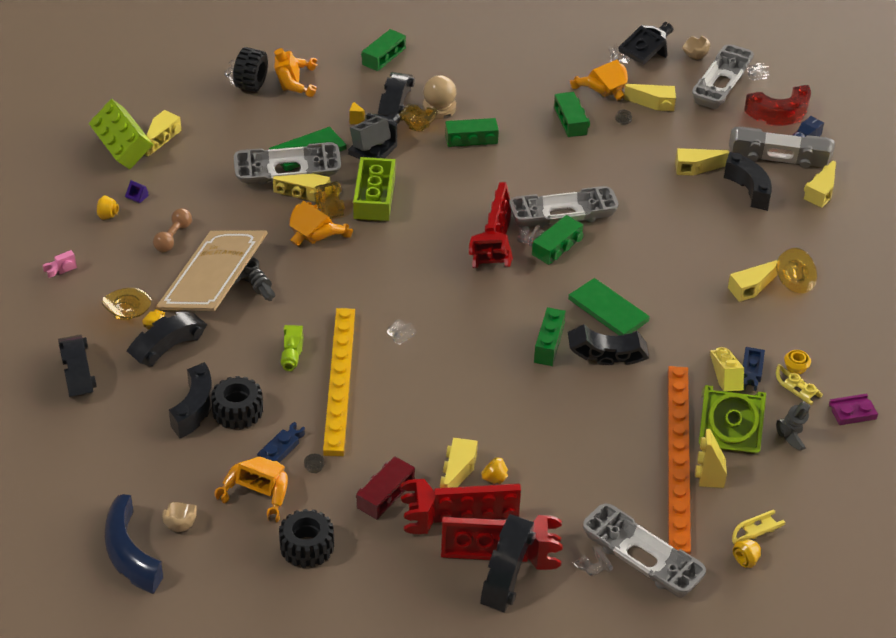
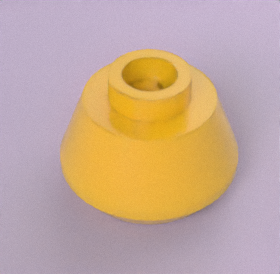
[97,195,119,220]
[142,309,165,330]
[784,350,811,375]
[481,457,508,484]
[733,539,761,568]

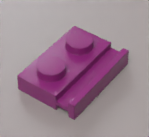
[828,394,878,425]

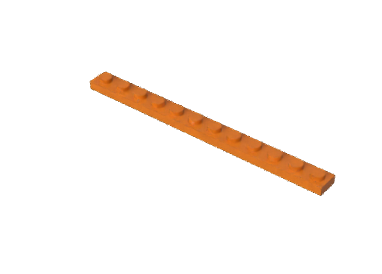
[668,366,691,555]

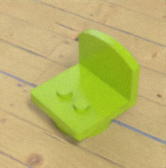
[698,385,766,453]

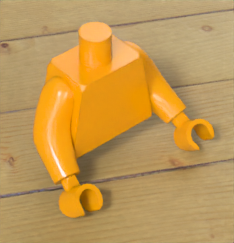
[274,48,318,97]
[570,59,628,101]
[289,200,353,247]
[214,457,288,523]

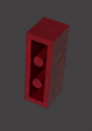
[356,456,415,520]

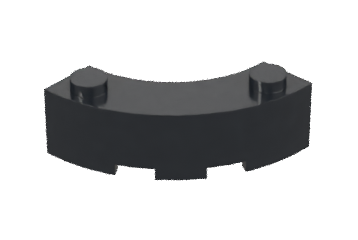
[378,72,415,117]
[724,152,772,211]
[127,311,207,367]
[568,324,649,365]
[58,334,97,397]
[169,362,213,439]
[480,514,536,613]

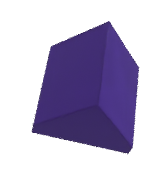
[125,180,149,203]

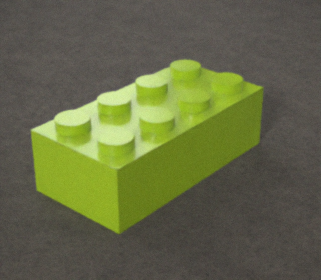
[88,99,153,170]
[353,157,395,221]

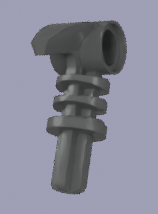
[232,257,275,301]
[776,402,811,450]

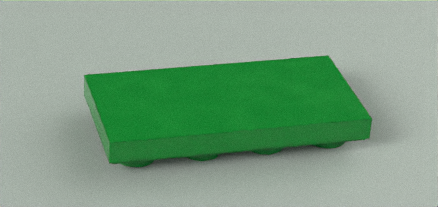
[269,126,347,171]
[568,278,650,335]

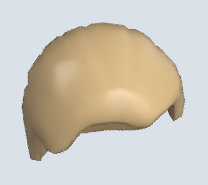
[682,36,710,60]
[162,502,197,532]

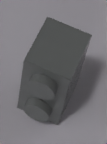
[350,116,391,151]

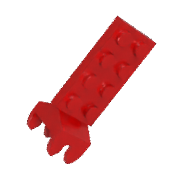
[469,182,513,268]
[401,479,521,534]
[441,515,563,570]

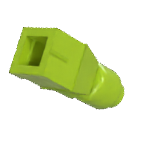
[280,325,304,371]

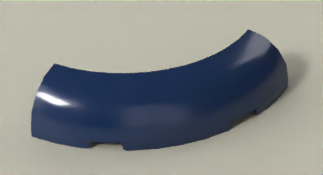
[105,494,163,594]

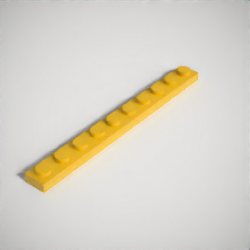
[323,308,355,456]

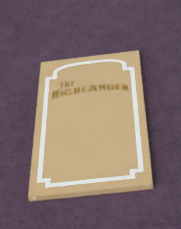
[156,230,268,311]

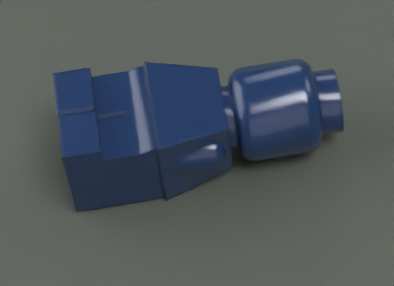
[791,116,824,137]

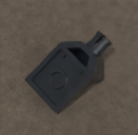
[618,22,674,65]
[348,111,401,159]

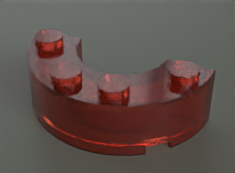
[744,85,811,126]

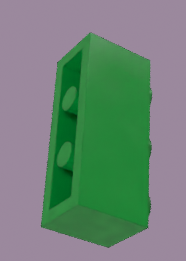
[361,29,406,71]
[554,92,590,137]
[445,118,499,147]
[532,215,584,265]
[534,307,566,366]

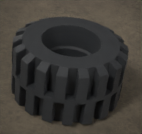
[233,47,268,92]
[211,376,263,430]
[279,509,334,568]

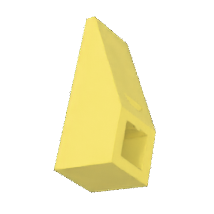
[145,110,182,156]
[675,148,729,175]
[804,161,836,208]
[273,173,331,204]
[728,260,780,302]
[710,347,744,391]
[695,429,727,488]
[440,438,478,488]

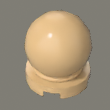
[423,75,456,119]

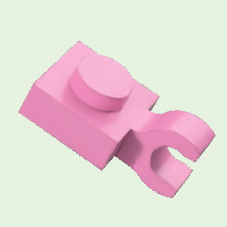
[43,250,77,278]

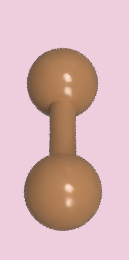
[153,208,192,252]

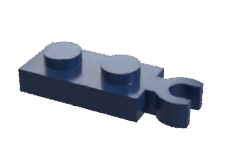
[743,347,765,391]
[257,422,305,463]

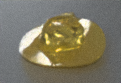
[776,248,817,293]
[102,288,151,320]

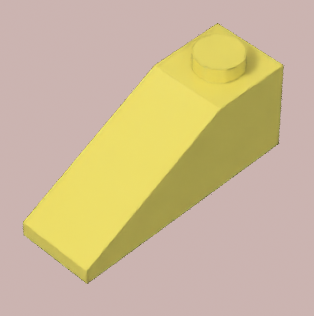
[624,84,676,111]

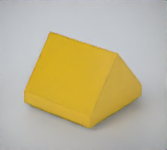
[349,102,365,125]

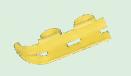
[776,364,823,405]
[732,509,785,544]

